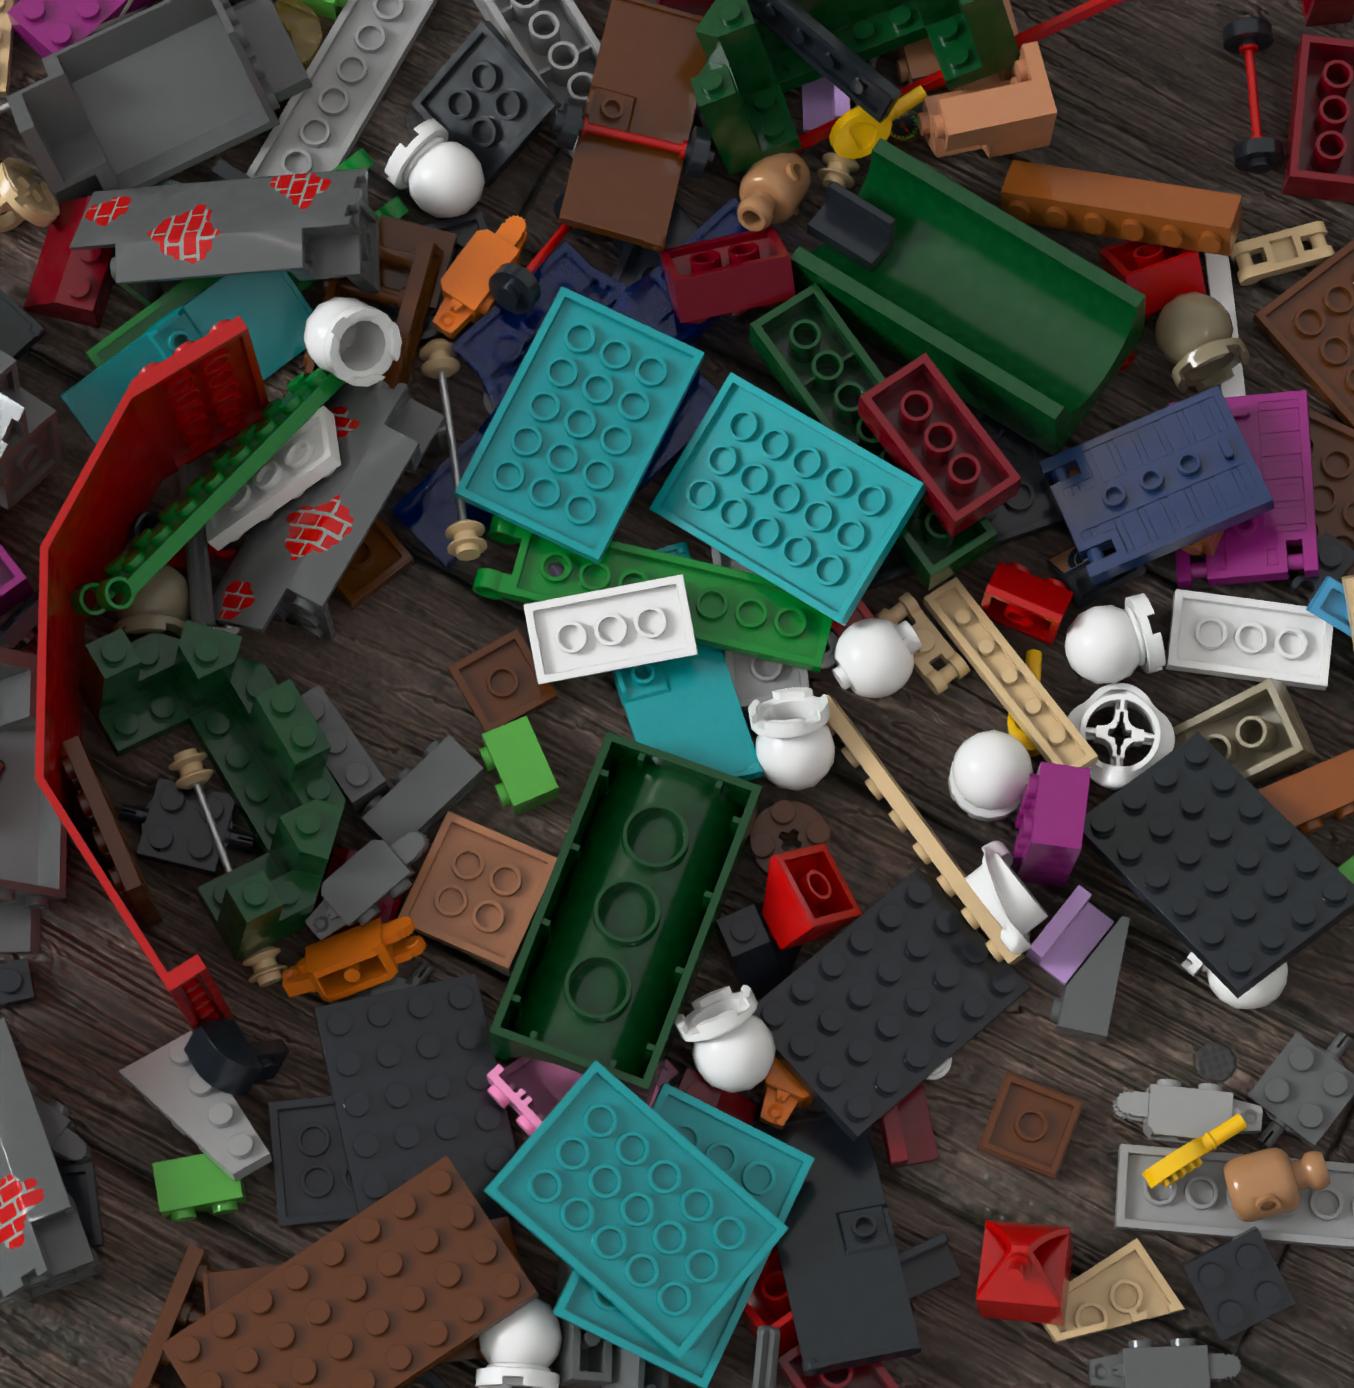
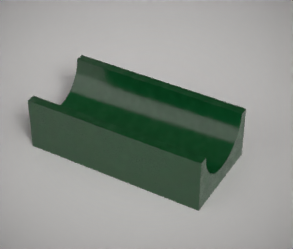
[790,138,1146,455]
[489,731,762,1106]

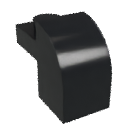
[184,1018,289,1096]

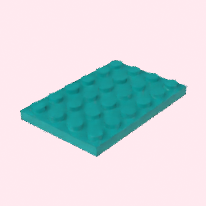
[454,286,705,564]
[649,372,925,626]
[484,1060,789,1360]
[552,1083,815,1388]

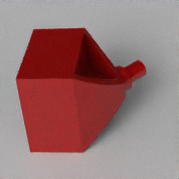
[976,1220,1074,1325]

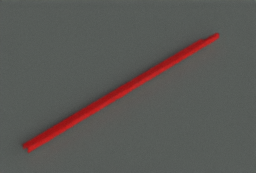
[793,0,1130,153]

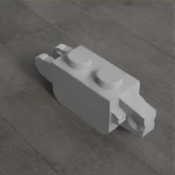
[1112,1079,1263,1147]

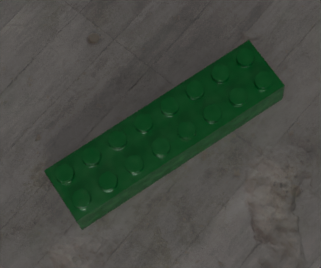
[749,283,998,591]

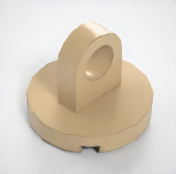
[0,157,60,232]

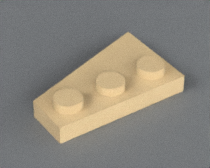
[1042,1238,1185,1343]

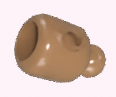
[737,151,811,232]
[1223,1147,1330,1222]

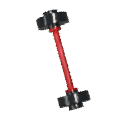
[1222,17,1285,174]
[552,97,716,179]
[489,189,594,314]

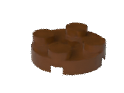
[750,800,830,876]

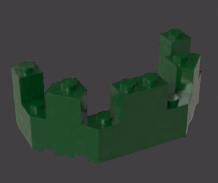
[690,0,1020,176]
[78,620,346,962]

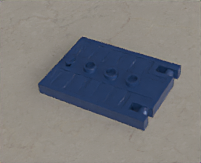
[1039,385,1275,585]

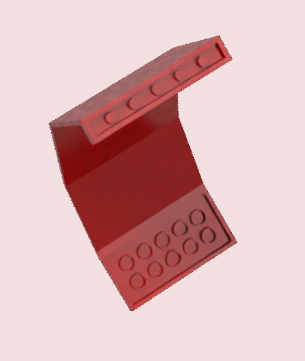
[35,315,269,1031]

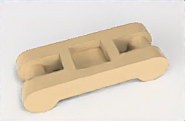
[1230,221,1335,286]
[875,592,970,695]

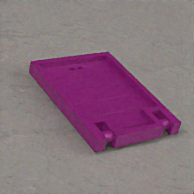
[1167,390,1320,589]

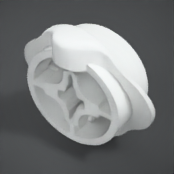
[1068,683,1175,790]
[965,840,1048,955]

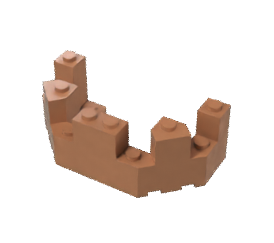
[896,0,1057,158]

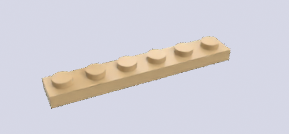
[924,577,1098,768]

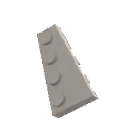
[118,1031,272,1182]

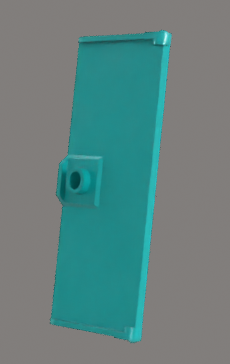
[59,271,313,446]
[612,542,764,781]

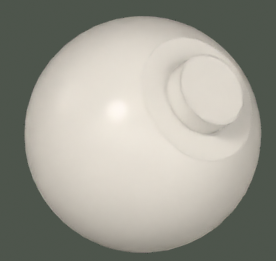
[832,618,922,698]

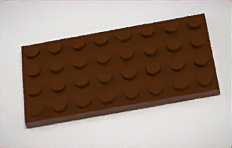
[160,1155,539,1388]

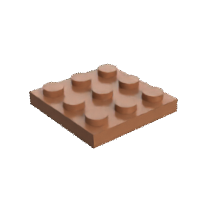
[397,811,557,972]

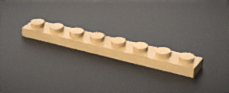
[825,695,1026,966]

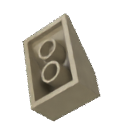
[1173,678,1318,784]

